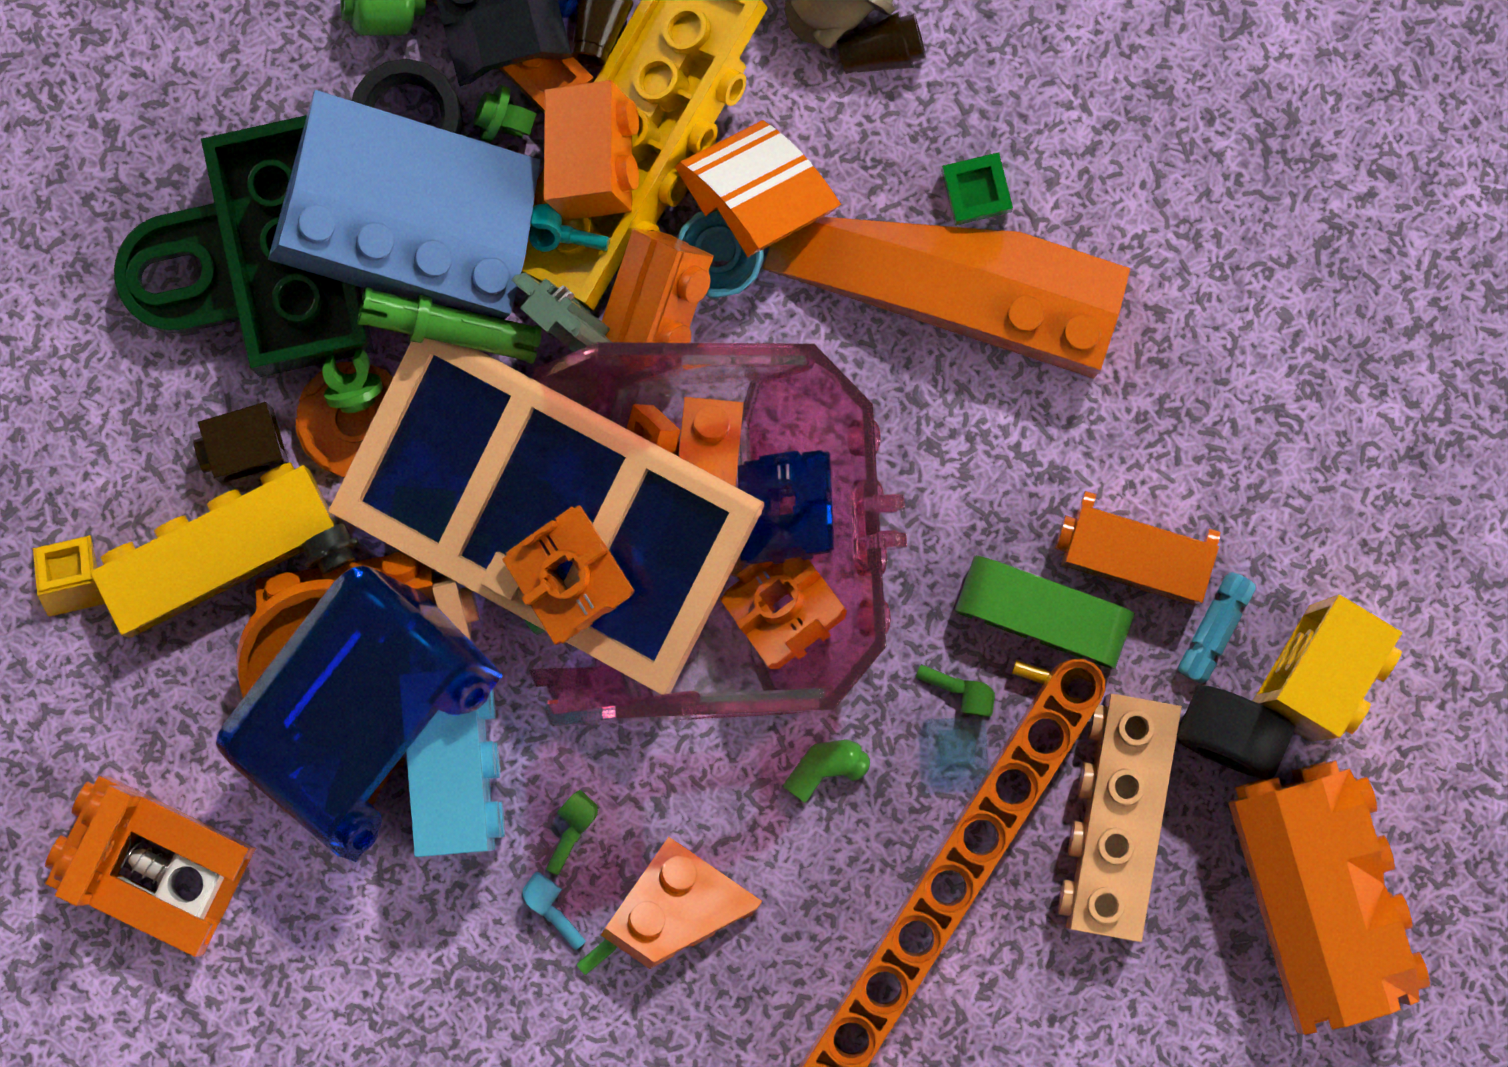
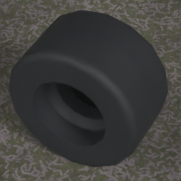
[1176,685,1295,780]

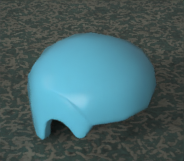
[678,210,764,298]

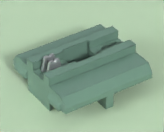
[512,273,619,363]

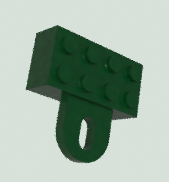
[114,115,374,377]

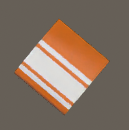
[674,120,841,257]

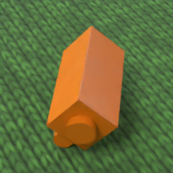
[1055,491,1221,606]

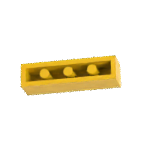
[90,462,337,638]

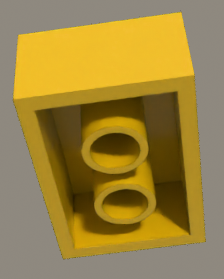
[1252,594,1403,742]

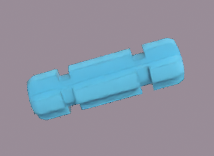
[1178,572,1256,683]

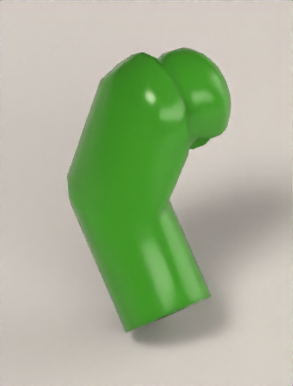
[782,739,870,803]

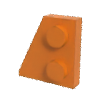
[601,836,762,969]

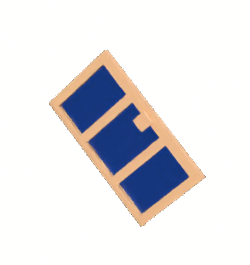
[328,338,765,696]

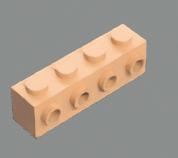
[1058,693,1182,942]

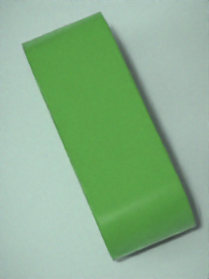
[954,555,1135,669]

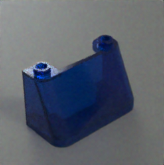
[216,566,503,862]

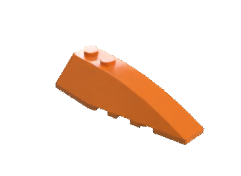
[763,217,1131,379]

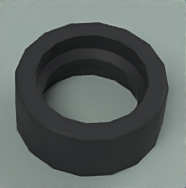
[352,58,463,135]

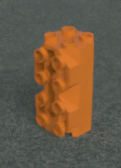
[1228,760,1430,1035]

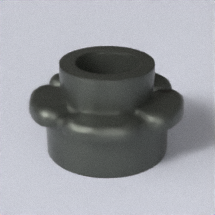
[301,524,359,574]

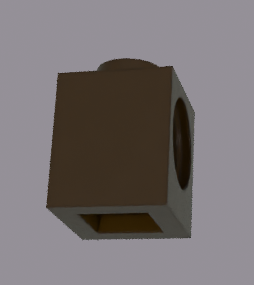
[193,402,289,483]

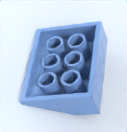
[268,90,540,320]

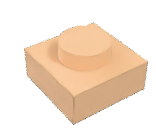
[433,575,480,645]

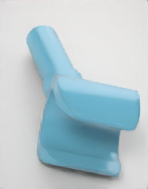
[522,872,586,950]

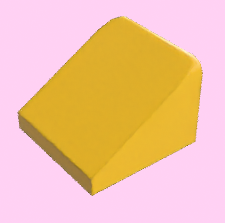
[33,535,105,617]

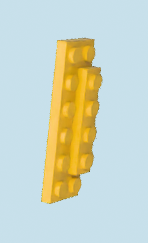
[521,0,768,310]

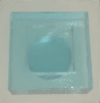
[925,716,989,778]

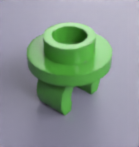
[473,84,537,143]
[322,349,383,413]

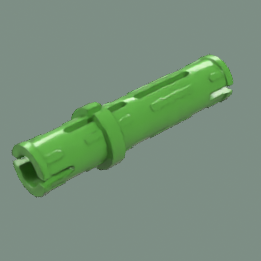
[357,287,542,364]

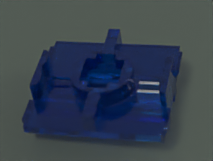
[738,450,834,564]

